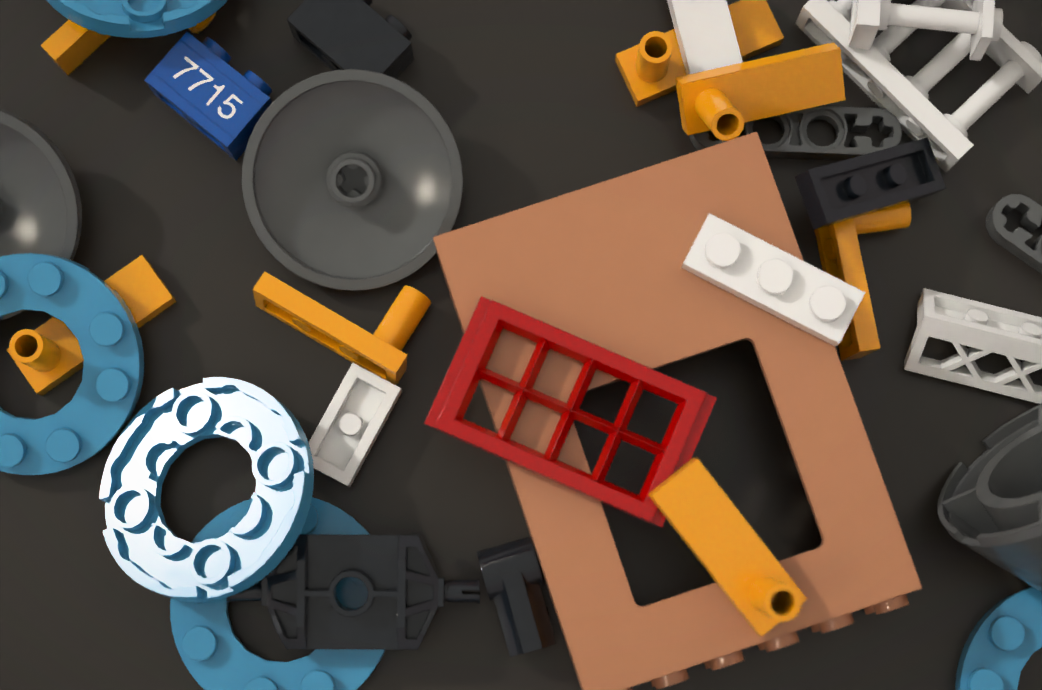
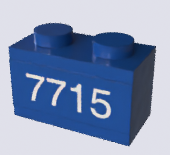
[144,32,273,160]

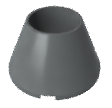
[937,404,1042,592]

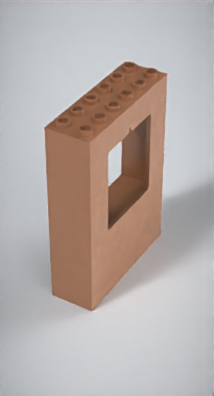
[433,132,922,690]

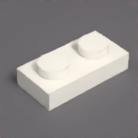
[309,363,402,487]

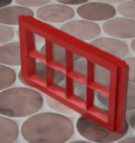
[424,296,717,528]

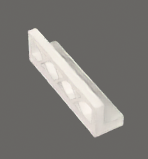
[904,288,1042,404]

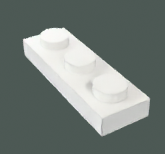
[681,213,865,347]

